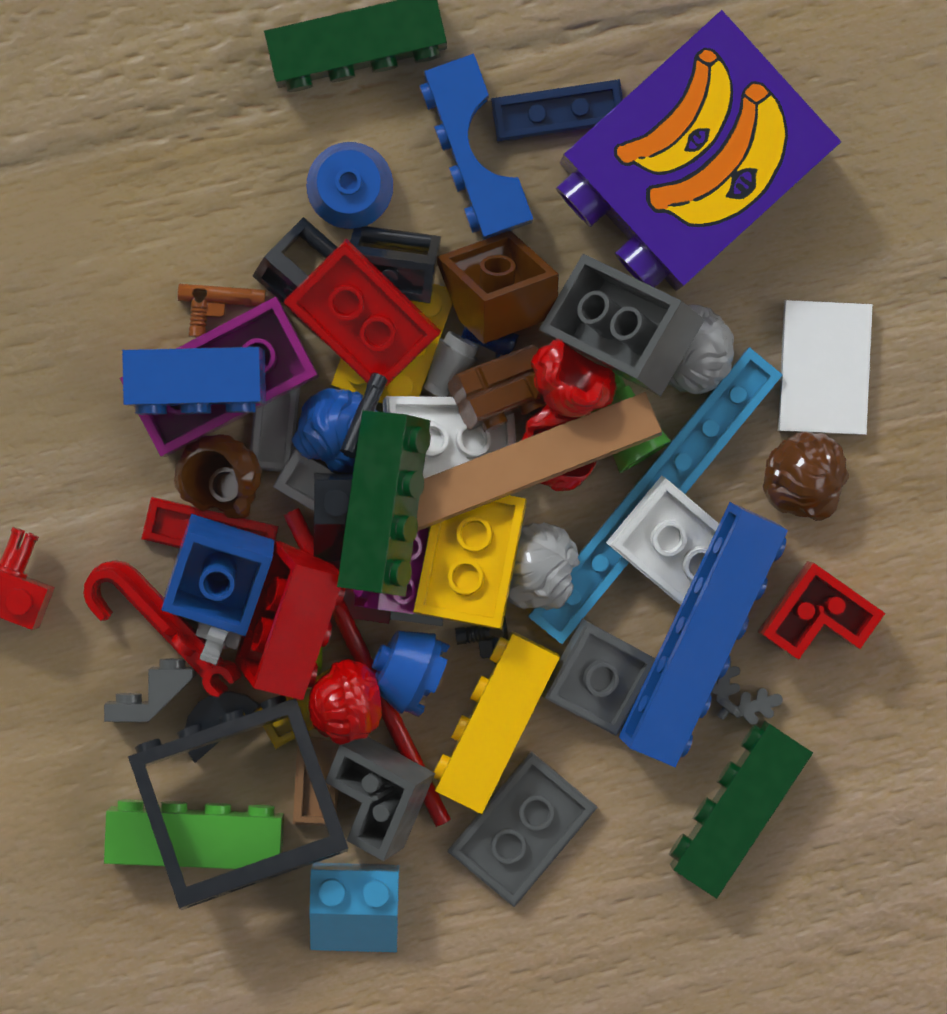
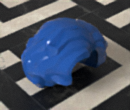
[291,388,378,473]

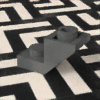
[104,658,196,722]

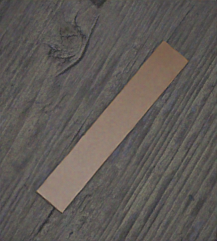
[417,392,662,531]

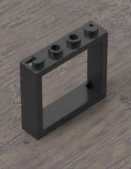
[128,695,349,911]

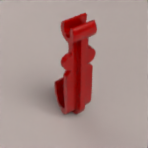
[83,560,241,697]

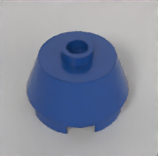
[306,142,393,229]
[372,631,450,717]

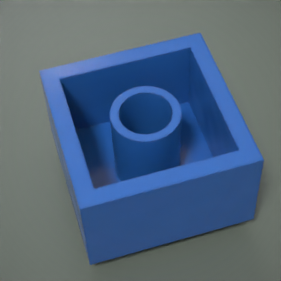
[161,514,275,636]

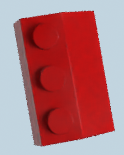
[235,540,346,700]

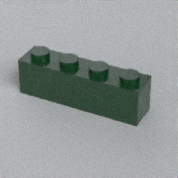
[264,0,447,92]
[337,410,431,597]
[669,721,813,899]

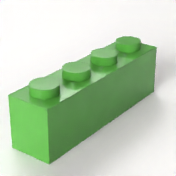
[104,799,284,869]

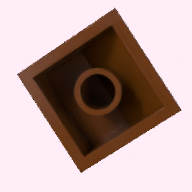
[437,230,559,344]

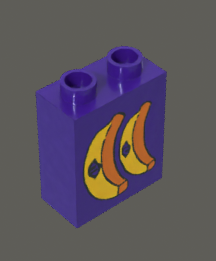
[556,10,841,291]

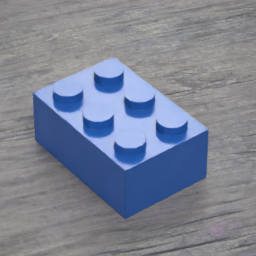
[122,347,266,415]

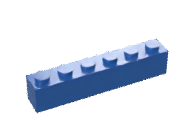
[619,502,788,768]

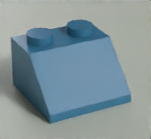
[309,863,400,952]

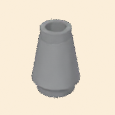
[423,331,479,397]

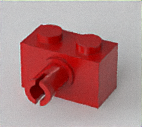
[0,527,55,630]

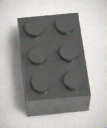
[539,254,705,396]

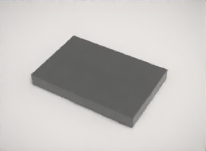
[448,751,598,907]

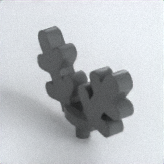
[712,654,783,725]

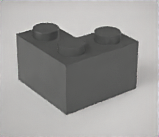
[325,737,435,861]

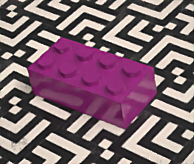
[119,296,319,457]

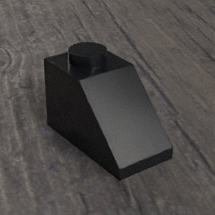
[314,473,353,561]

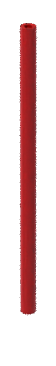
[283,508,451,827]

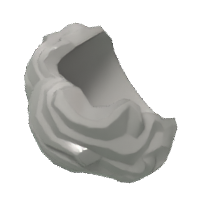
[668,305,735,394]
[508,522,580,610]

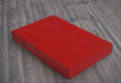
[284,238,441,387]

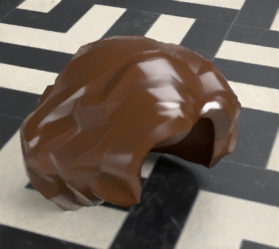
[763,432,849,521]
[174,434,262,519]

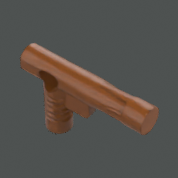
[178,284,266,338]

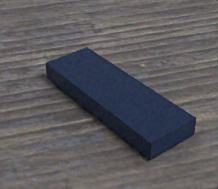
[491,79,623,143]

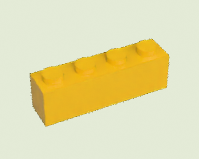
[433,631,560,814]

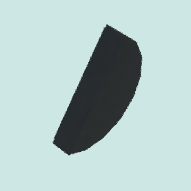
[185,691,260,763]

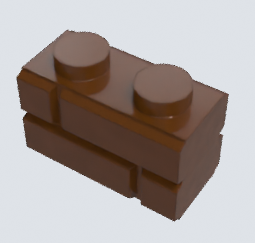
[448,344,546,432]

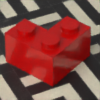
[758,561,886,660]

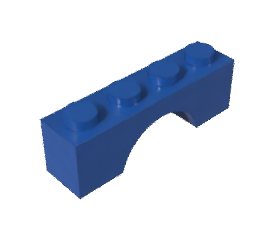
[419,54,533,240]

